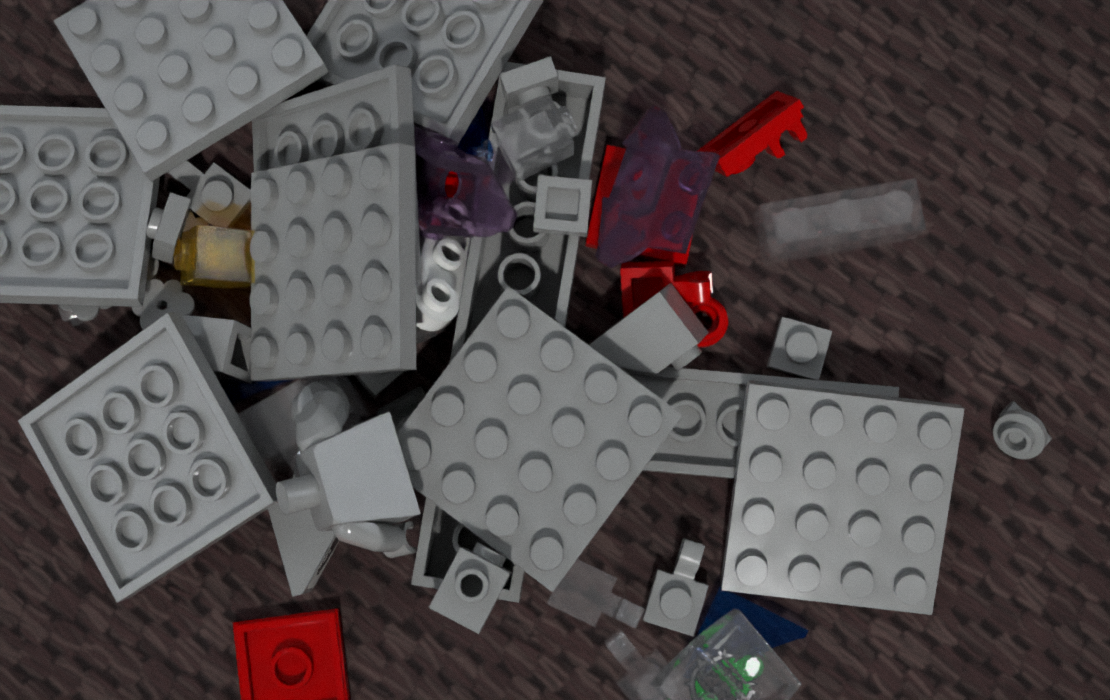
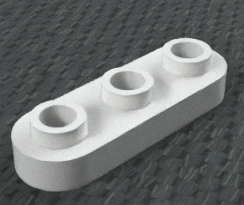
[416,197,476,331]

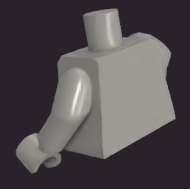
[276,380,421,558]

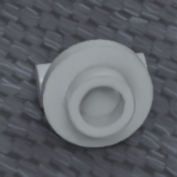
[993,401,1052,459]

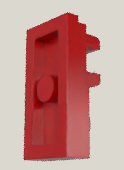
[697,91,807,177]

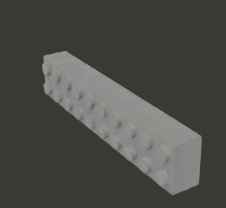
[411,62,606,603]

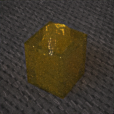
[174,225,255,289]

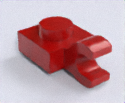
[620,261,713,318]

